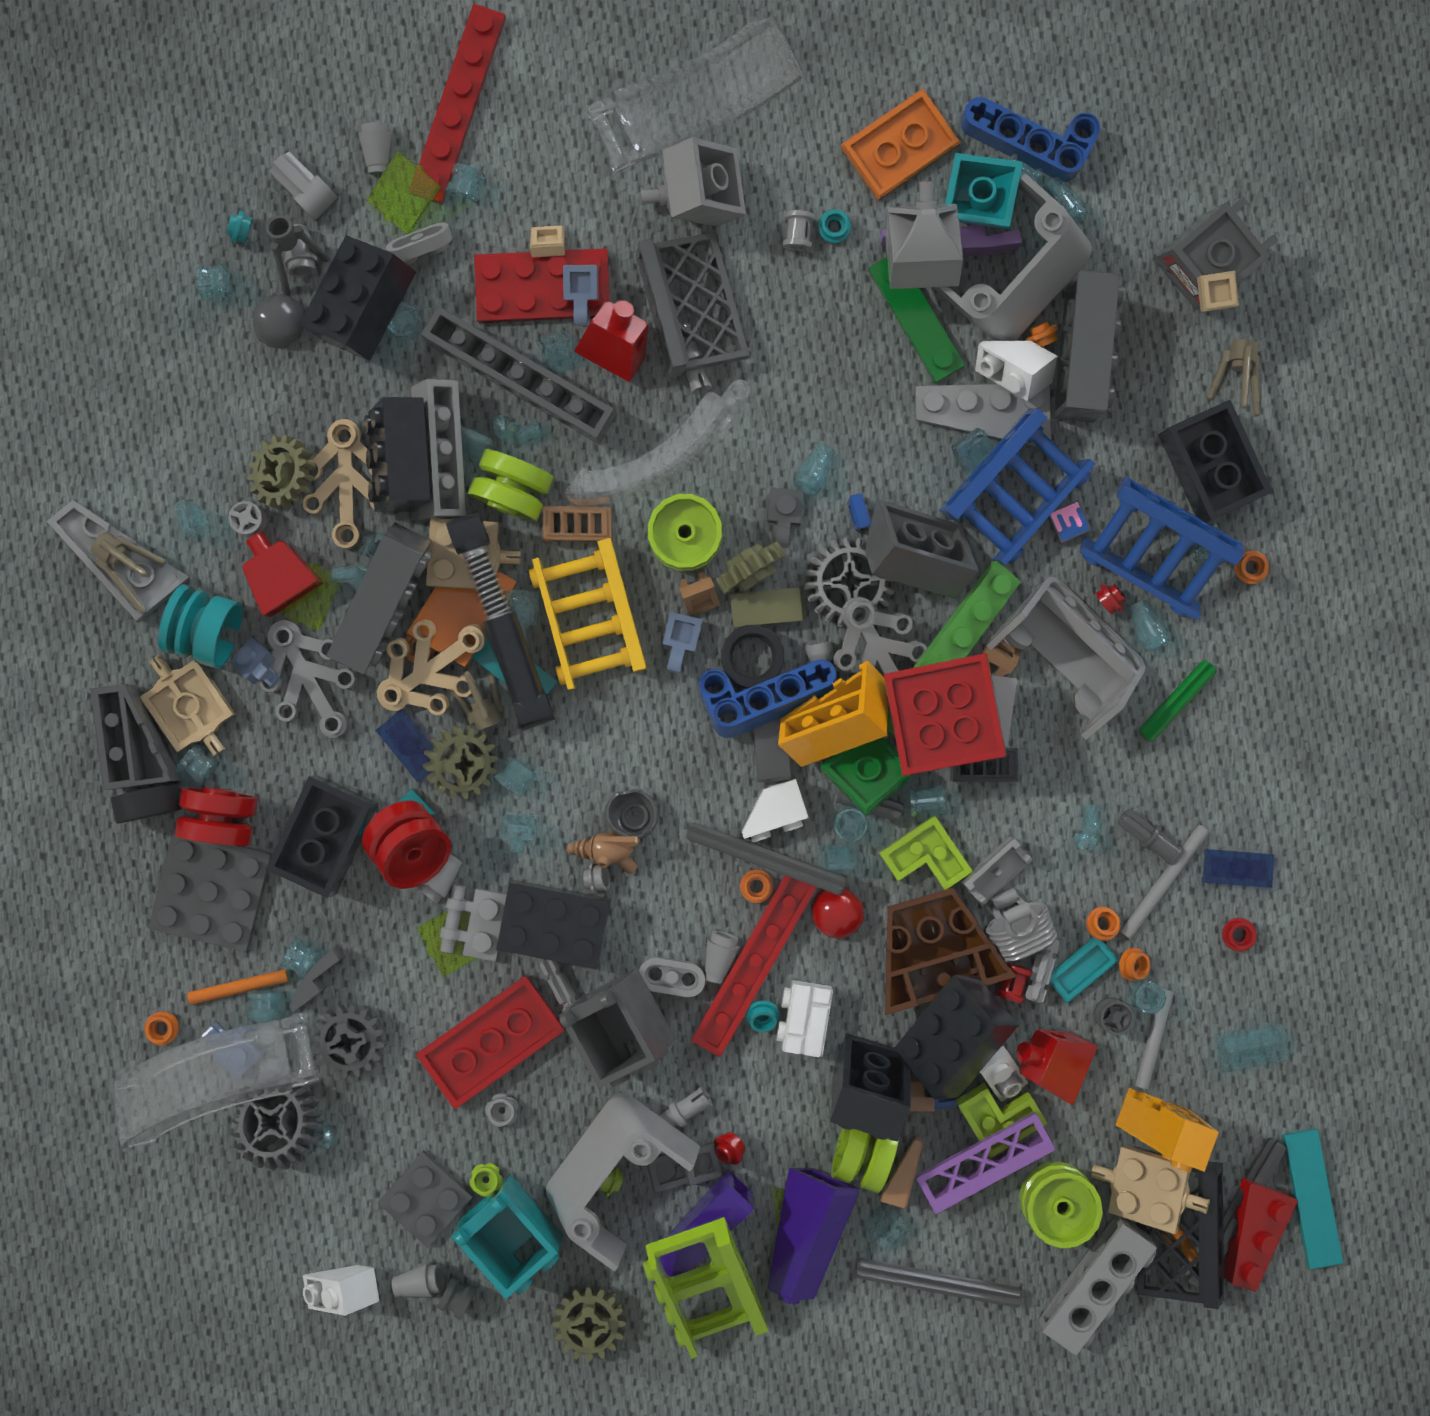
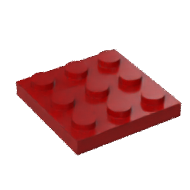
[884,653,1007,776]

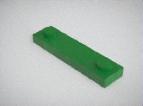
[868,257,965,384]

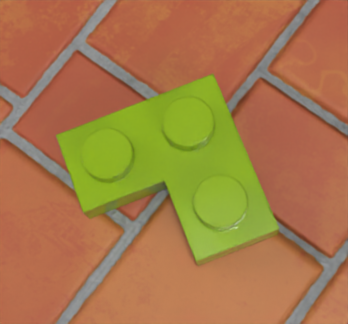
[878,815,973,890]
[955,1083,1048,1159]

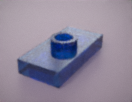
[375,709,434,782]
[1202,849,1274,888]

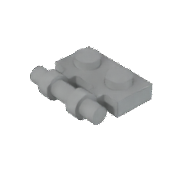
[439,884,507,962]

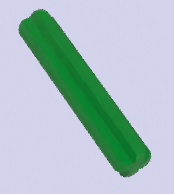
[1138,660,1217,742]

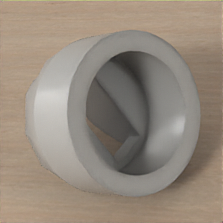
[806,641,834,662]

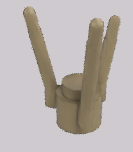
[1207,339,1260,416]
[90,532,166,614]
[438,669,504,731]

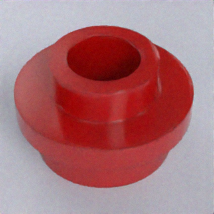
[1095,582,1126,615]
[1222,918,1257,952]
[714,1132,746,1165]

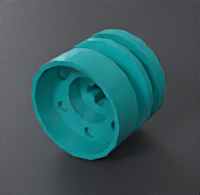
[158,584,243,669]

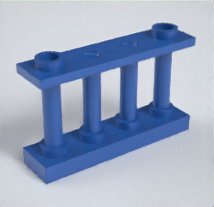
[939,408,1096,565]
[1080,476,1244,620]

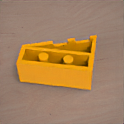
[778,660,889,767]
[1116,1087,1219,1173]

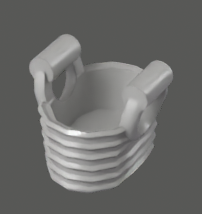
[986,888,1057,962]

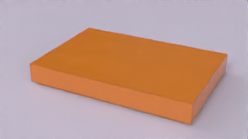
[841,89,961,201]
[407,571,517,669]

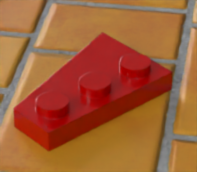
[1224,1177,1298,1292]

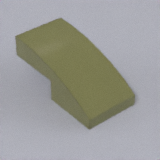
[730,587,805,628]

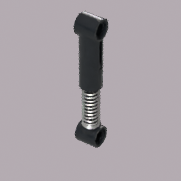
[446,511,555,731]

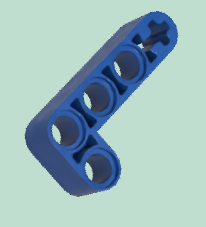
[961,97,1100,182]
[699,659,837,738]

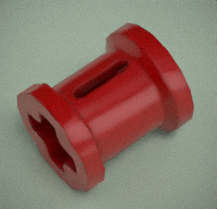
[994,962,1033,1004]

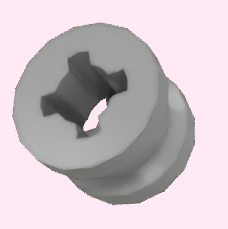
[228,501,268,537]

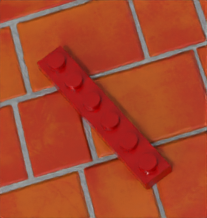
[410,3,506,205]
[691,875,817,1057]

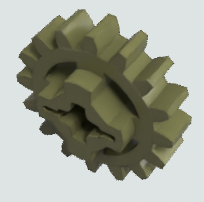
[247,434,316,509]
[716,541,786,595]
[423,725,498,799]
[552,1283,627,1362]

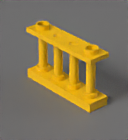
[529,538,647,691]

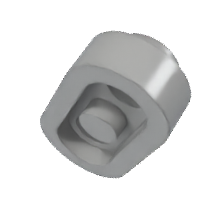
[386,222,453,265]
[639,956,705,997]

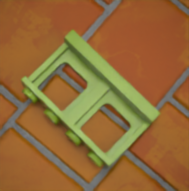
[643,1217,769,1359]

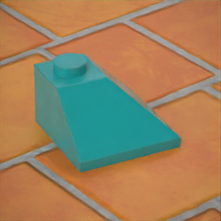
[945,153,1023,229]

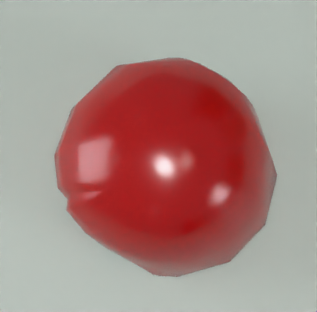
[811,887,864,939]

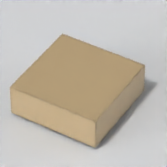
[530,225,565,257]
[1197,271,1239,312]

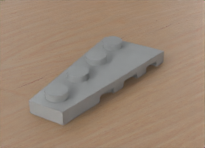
[915,384,1051,449]
[46,500,190,623]

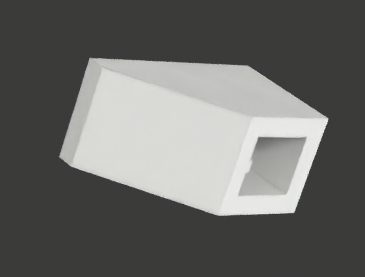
[975,341,1057,401]
[742,778,809,842]
[980,1045,1028,1102]
[303,1265,379,1316]

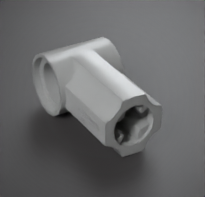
[269,151,338,221]

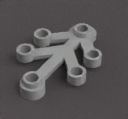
[833,597,927,674]
[259,620,357,738]

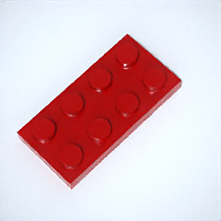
[474,248,610,323]
[416,974,566,1110]

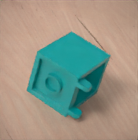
[451,1174,564,1299]

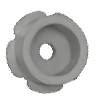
[583,862,610,895]
[485,1093,518,1127]

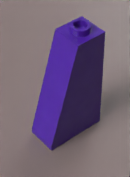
[767,1168,860,1304]
[646,1170,754,1283]

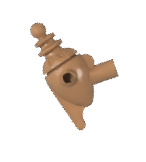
[566,830,639,874]

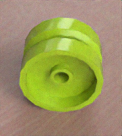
[467,449,554,522]
[648,494,722,572]
[831,1128,899,1193]
[1019,1161,1103,1248]

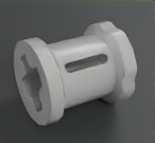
[783,210,815,251]

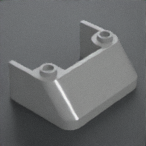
[933,173,1092,341]
[986,577,1146,740]
[546,1093,700,1272]

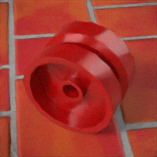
[174,787,258,846]
[362,800,451,889]

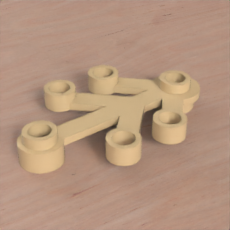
[303,419,374,550]
[377,619,488,715]

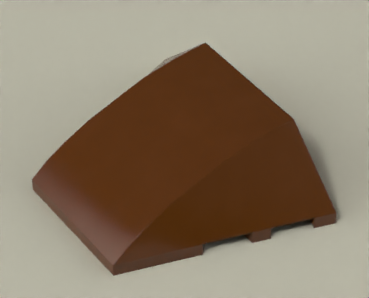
[885,888,1016,1015]

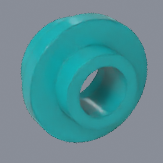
[818,209,851,244]
[226,210,253,244]
[746,1001,780,1032]

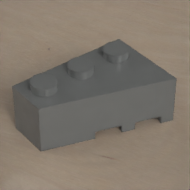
[90,684,183,790]

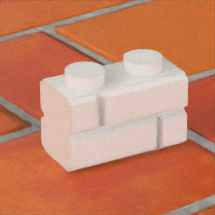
[776,980,833,1058]

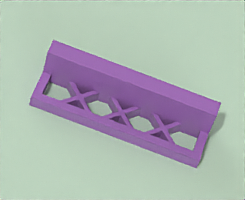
[915,1112,1056,1214]

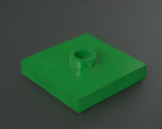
[820,737,916,817]

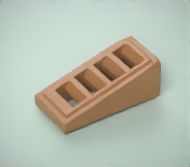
[543,506,612,542]
[880,1136,924,1209]

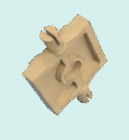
[426,518,521,589]
[140,655,236,757]
[1091,1144,1210,1234]

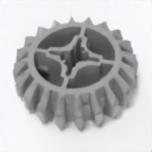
[804,537,895,627]

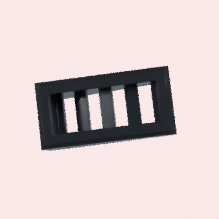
[950,748,1018,782]

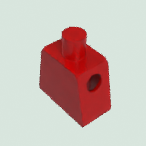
[574,301,648,383]
[242,532,324,618]
[1016,1029,1098,1105]

